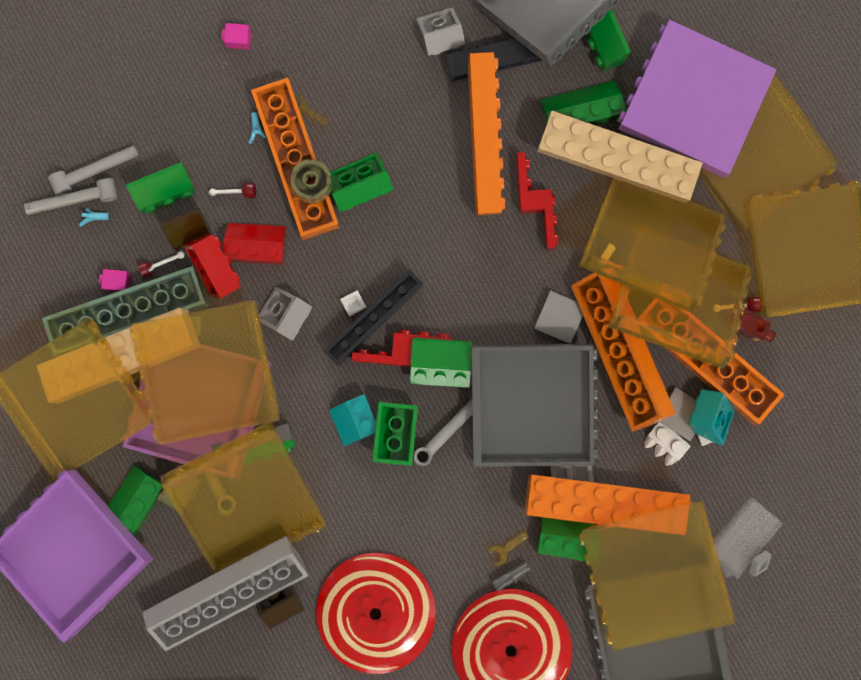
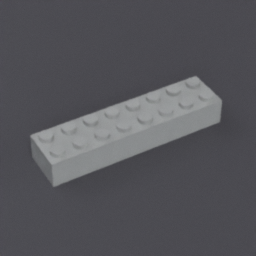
[143,537,308,651]

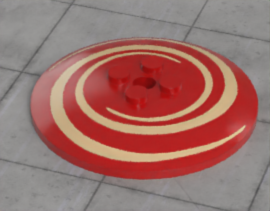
[316,552,436,674]
[452,588,572,680]

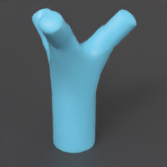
[248,112,267,144]
[79,208,109,227]

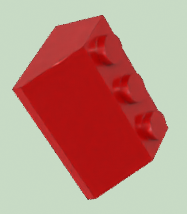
[223,223,286,265]
[183,234,241,299]

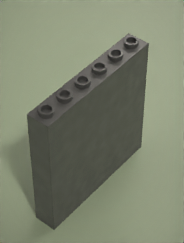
[471,0,620,66]
[472,344,598,467]
[585,562,732,680]

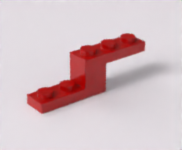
[516,152,558,251]
[351,330,453,367]

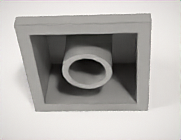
[416,7,466,56]
[256,286,312,341]

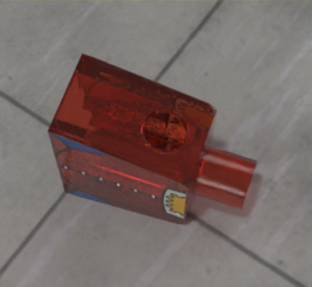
[725,309,776,342]

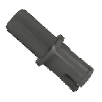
[492,561,531,591]

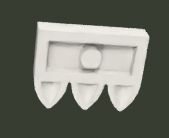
[644,422,691,466]

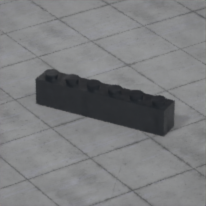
[446,37,543,83]
[323,269,423,367]

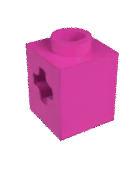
[221,23,251,50]
[99,269,131,292]

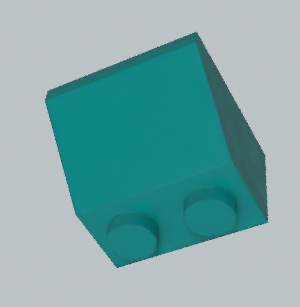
[689,390,735,446]
[329,394,376,447]

